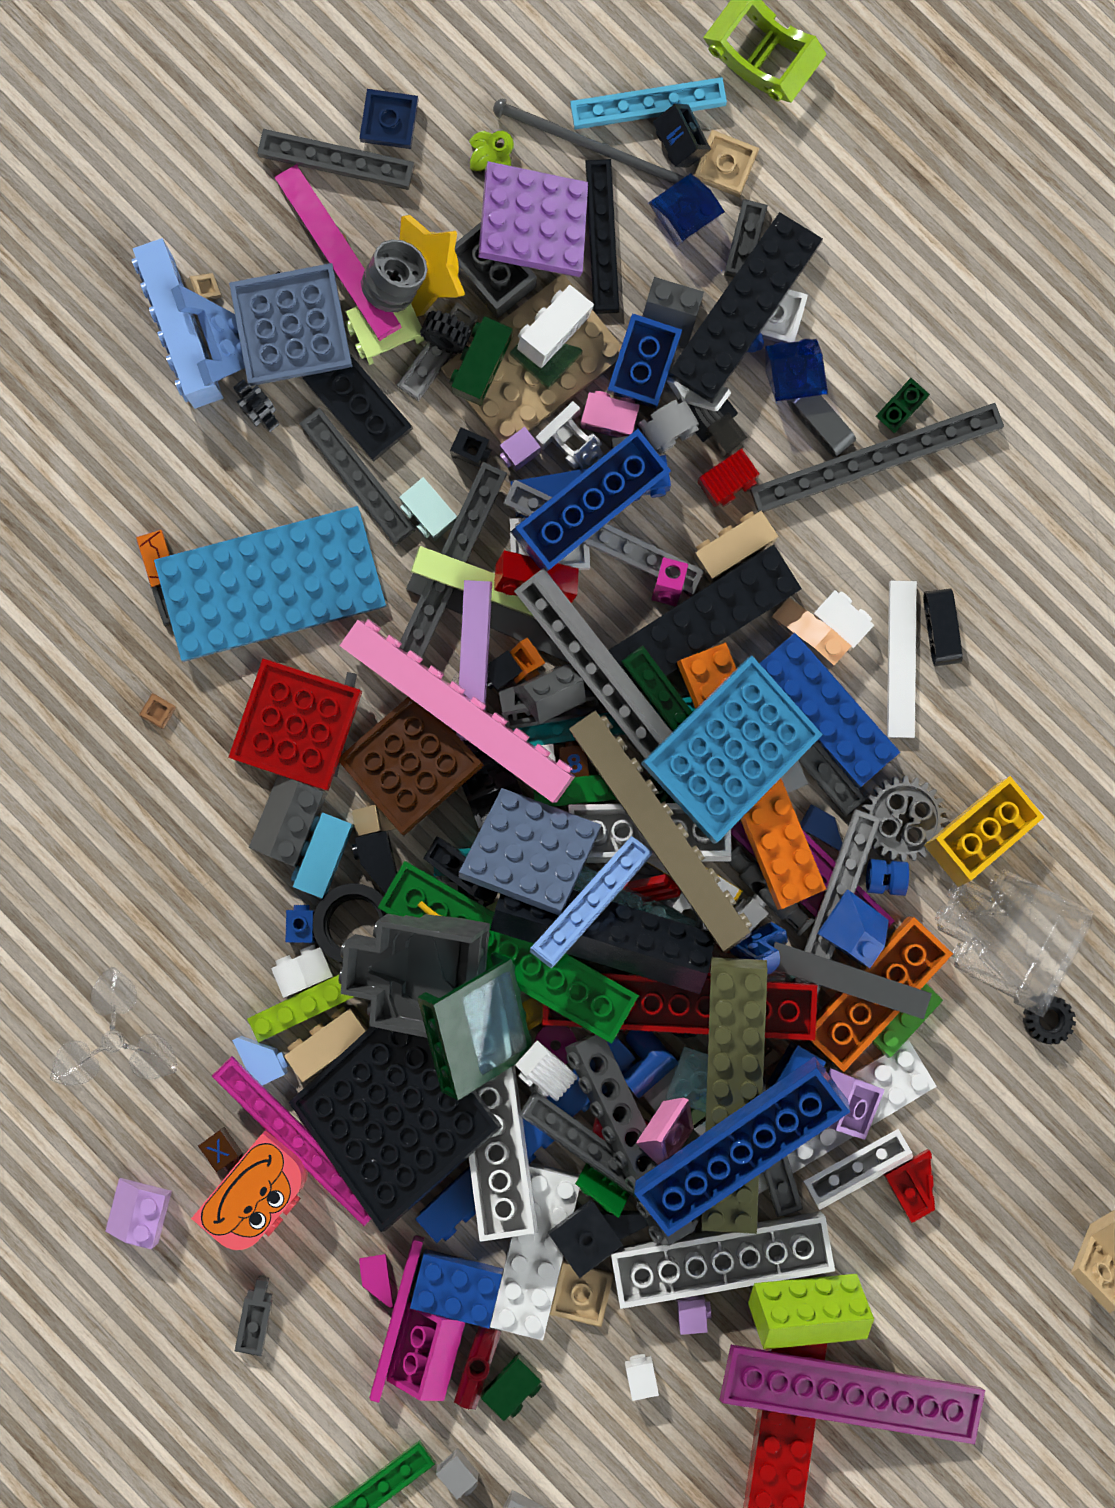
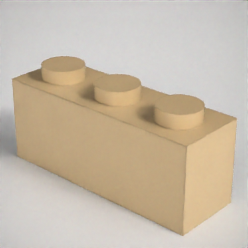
[693,510,779,583]
[284,1006,368,1083]

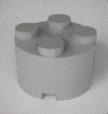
[638,397,699,455]

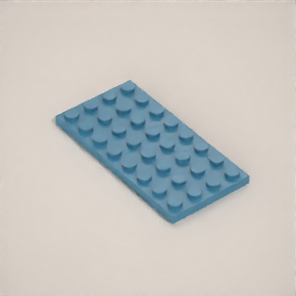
[154,506,386,662]

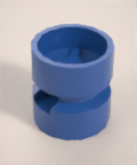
[866,859,909,896]

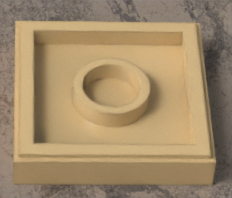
[692,130,759,198]
[549,1260,614,1327]

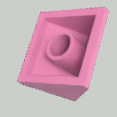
[636,1097,694,1165]

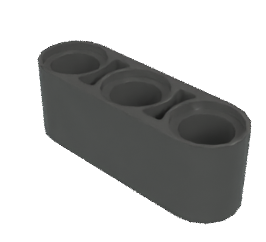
[787,383,856,457]

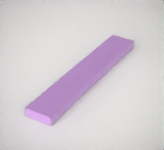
[456,580,492,740]

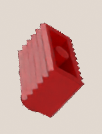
[697,448,760,507]

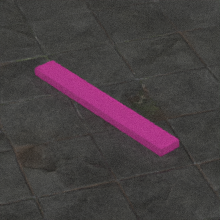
[274,164,402,341]
[212,1056,371,1226]

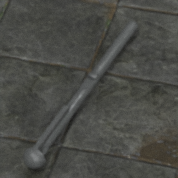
[493,98,684,186]

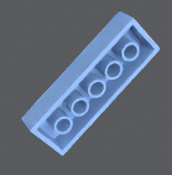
[132,238,224,409]

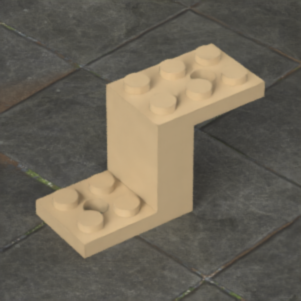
[1071,1210,1115,1313]

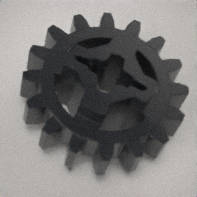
[233,379,280,432]

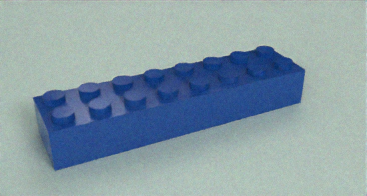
[634,1057,851,1237]

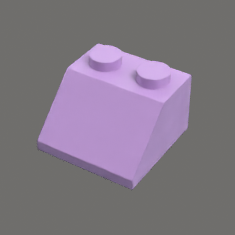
[828,1068,885,1140]
[105,1178,172,1249]

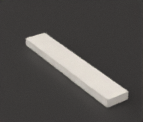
[887,581,917,738]

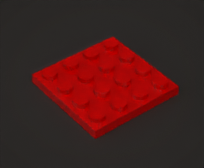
[228,658,363,791]

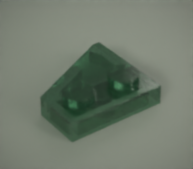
[510,344,583,390]

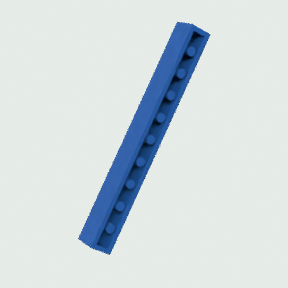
[415,1036,636,1243]

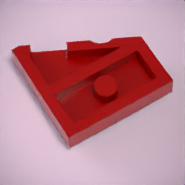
[884,1149,935,1223]

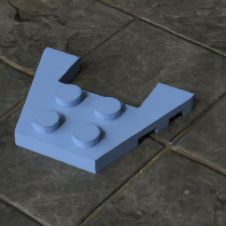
[171,285,245,386]

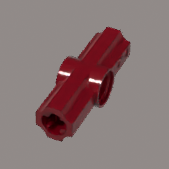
[454,1326,502,1410]

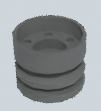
[361,239,427,312]

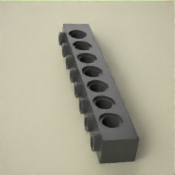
[565,1033,696,1246]

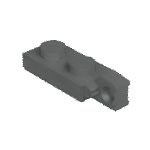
[235,1276,273,1356]

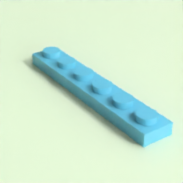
[570,77,727,130]

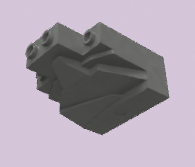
[339,914,490,1038]

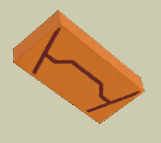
[136,530,170,588]

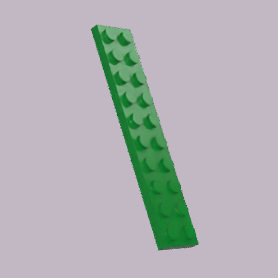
[378,861,639,1044]

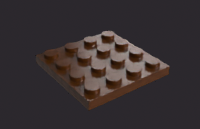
[339,697,484,836]

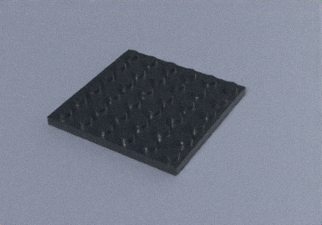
[289,1027,503,1232]

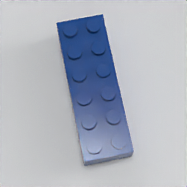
[510,429,671,572]
[759,633,900,788]

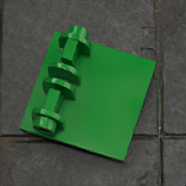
[575,1163,630,1218]

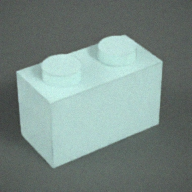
[399,477,457,541]

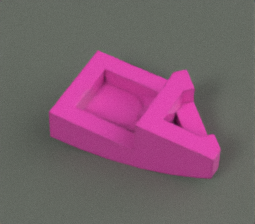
[359,1254,394,1309]

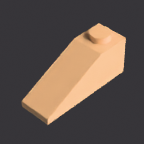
[771,598,851,669]

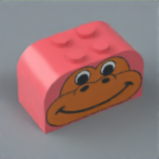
[191,1131,308,1250]

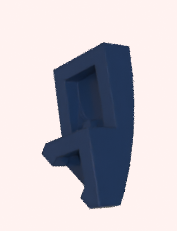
[800,804,843,852]

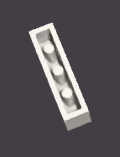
[804,1129,913,1210]

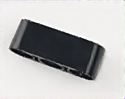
[923,588,963,666]

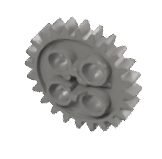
[862,776,948,862]

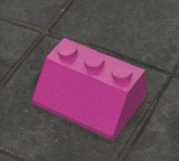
[386,1301,465,1401]

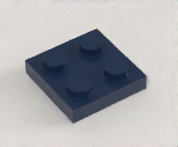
[359,89,419,149]

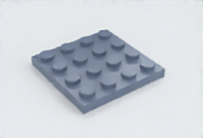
[229,263,352,386]
[459,788,601,916]

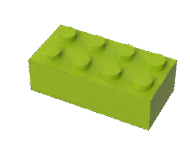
[748,1274,874,1350]

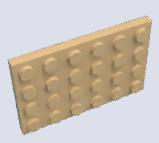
[441,274,621,444]

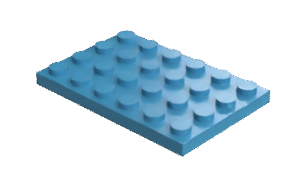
[641,656,823,844]

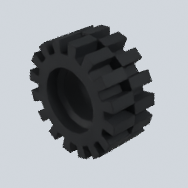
[420,310,472,354]
[1023,995,1076,1044]

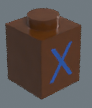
[198,1127,243,1172]

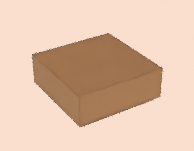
[139,693,176,729]

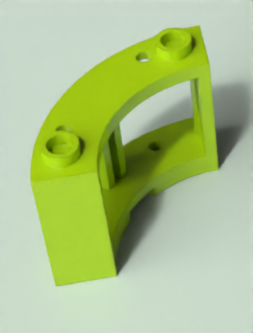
[703,0,827,103]

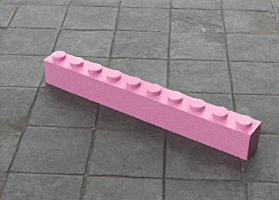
[339,619,575,803]

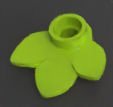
[469,131,514,171]

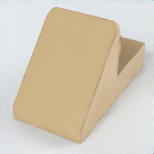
[352,805,396,837]

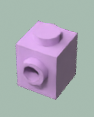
[499,427,541,471]
[676,1295,711,1335]

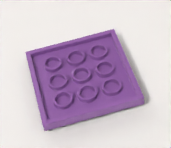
[478,161,588,277]

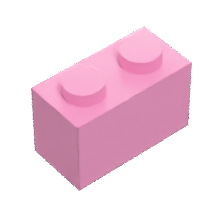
[581,391,640,438]

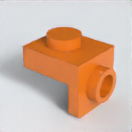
[510,637,545,684]

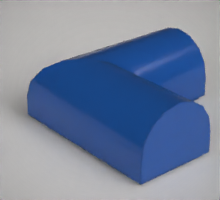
[730,922,788,975]
[623,1030,679,1098]

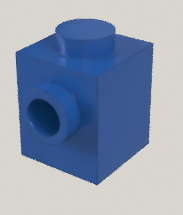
[285,905,316,943]

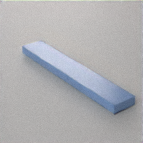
[530,836,653,969]

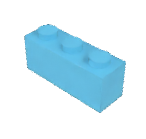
[291,812,354,899]

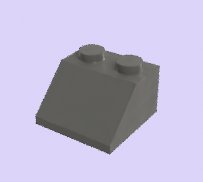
[642,277,704,349]
[513,663,586,724]

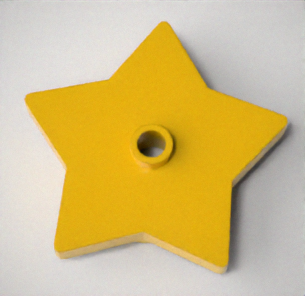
[400,215,465,317]

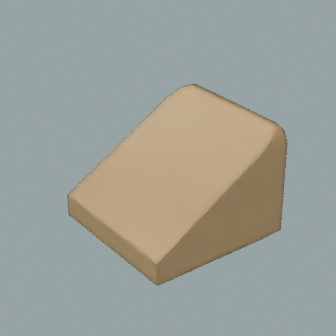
[184,273,222,302]

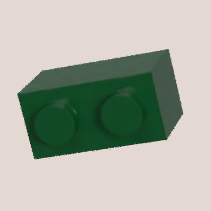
[481,1352,542,1421]

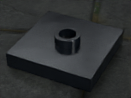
[547,1200,623,1278]

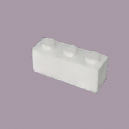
[517,285,594,368]

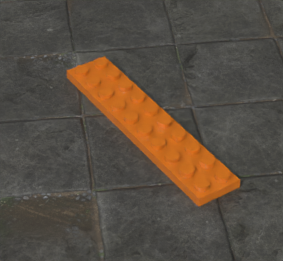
[677,643,826,910]

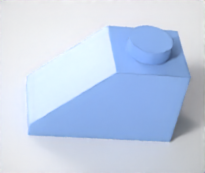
[232,1036,289,1086]

